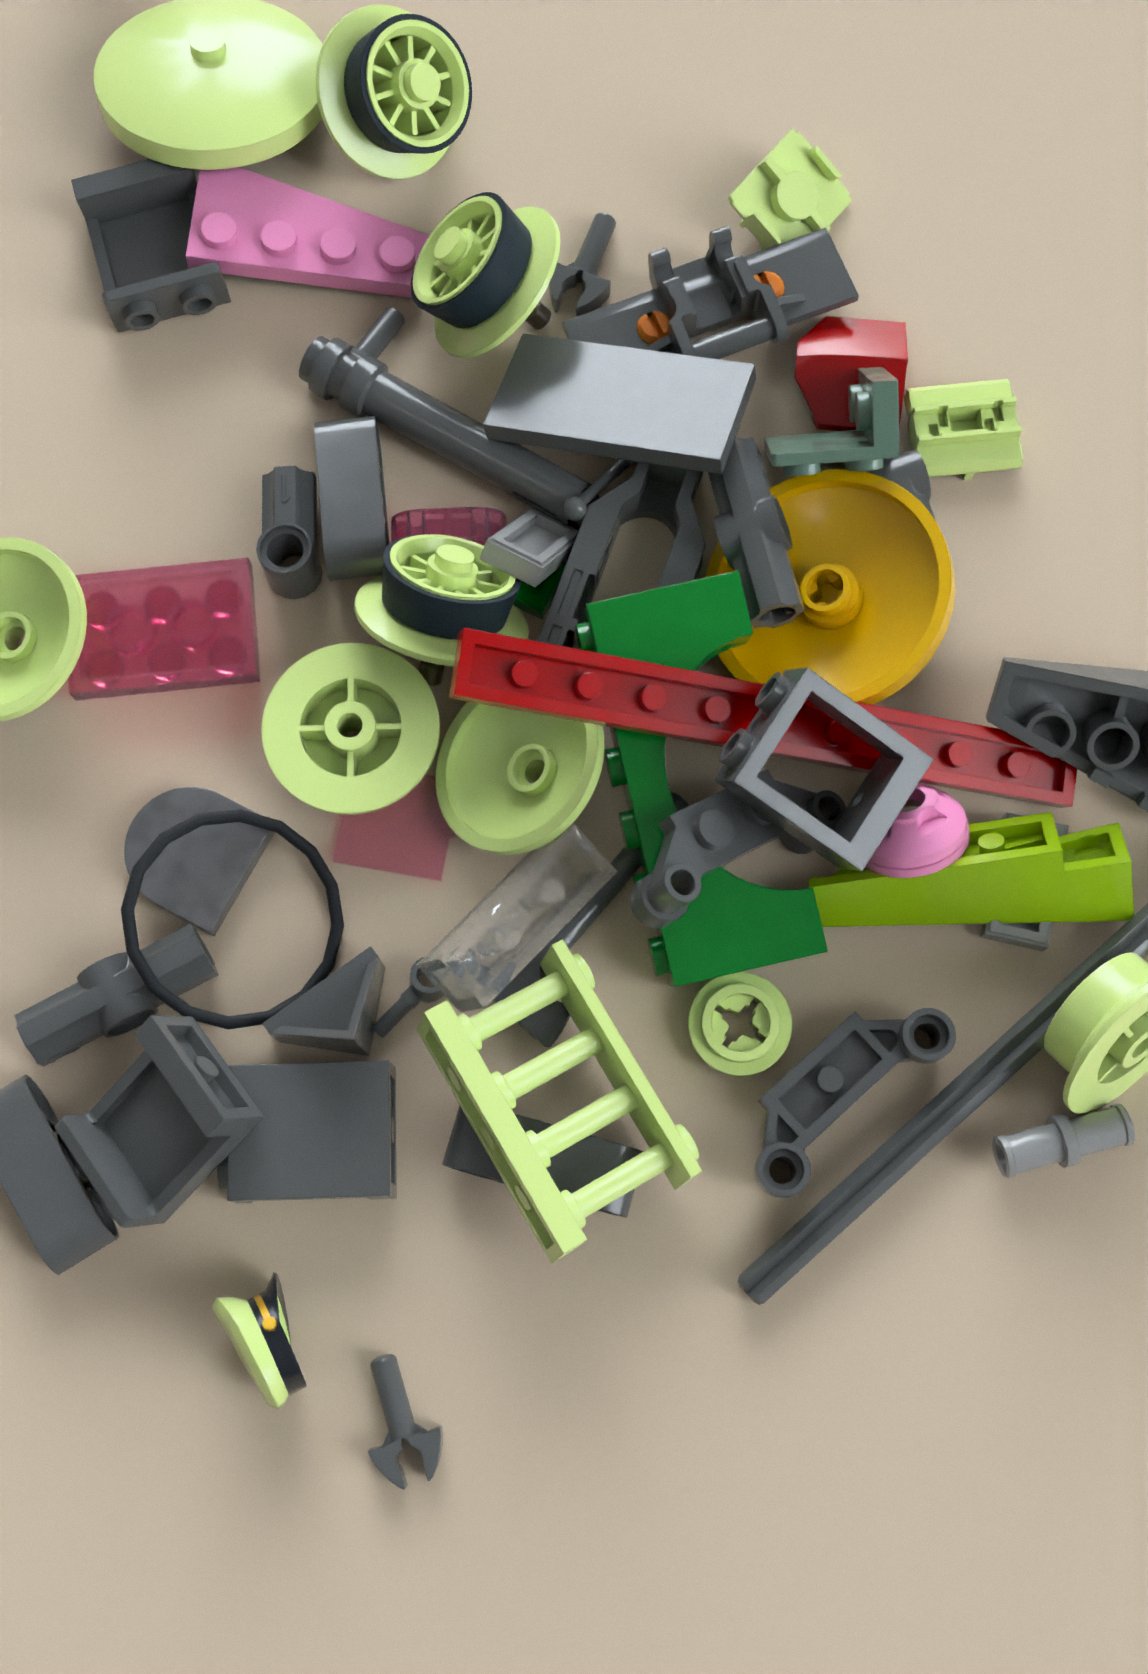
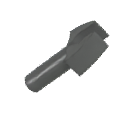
[549,212,616,317]
[368,1354,443,1490]

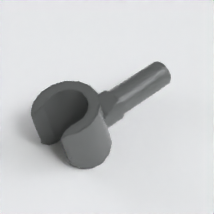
[373,956,449,1038]

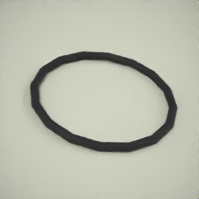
[121,809,344,1030]

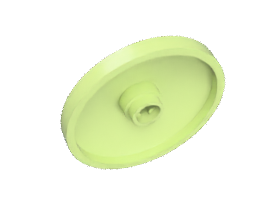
[94,0,323,170]

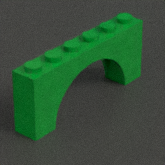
[575,570,828,987]

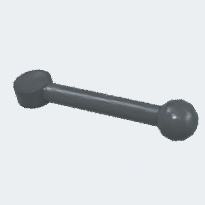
[562,459,634,521]

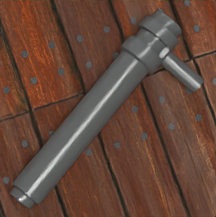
[299,307,599,527]

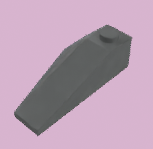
[986,657,1148,812]

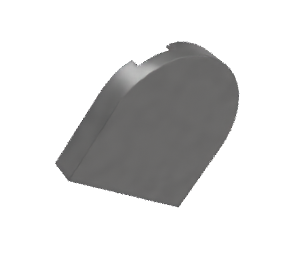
[124,787,275,937]

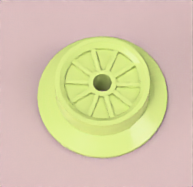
[261,643,440,815]
[1044,952,1148,1114]

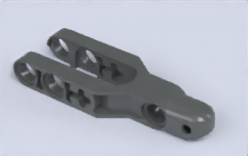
[537,462,706,648]

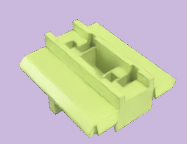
[728,128,852,251]
[904,379,1024,480]

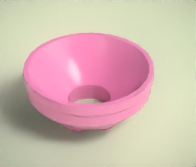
[865,781,970,878]

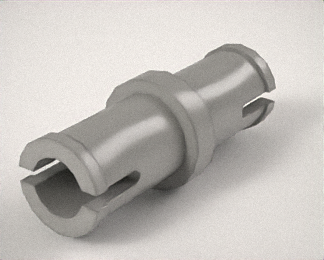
[992,1104,1135,1178]

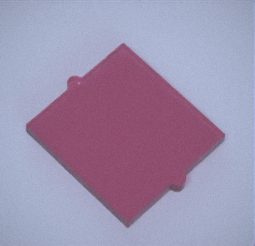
[333,775,456,882]

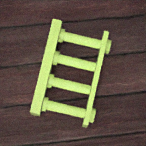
[417,939,702,1264]

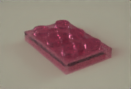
[68,558,261,701]

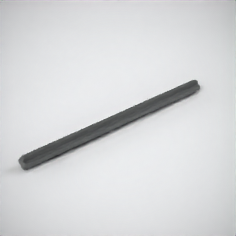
[738,903,1148,1305]

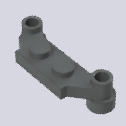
[630,769,846,929]
[754,1008,956,1198]

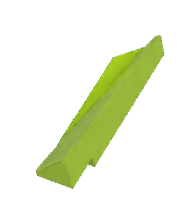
[808,812,1134,927]

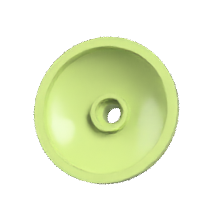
[0,537,87,721]
[436,702,605,855]

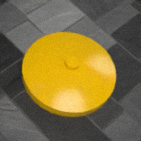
[705,469,955,705]

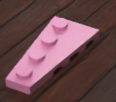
[186,167,430,298]

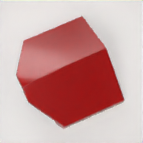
[794,316,908,431]

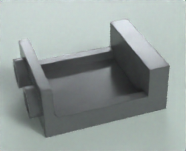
[71,159,231,333]
[55,1015,264,1228]
[217,1060,397,1203]

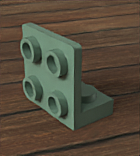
[764,367,900,476]

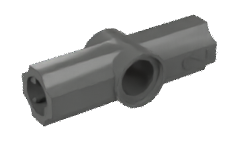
[708,437,805,629]
[14,924,219,1067]

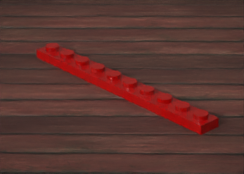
[449,628,1077,808]

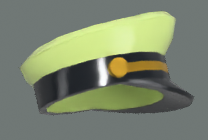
[212,1272,307,1409]

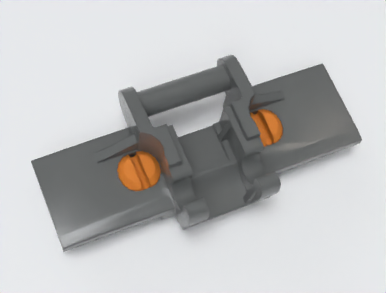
[562,225,859,359]

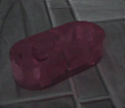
[391,507,507,546]

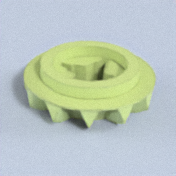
[688,972,792,1077]

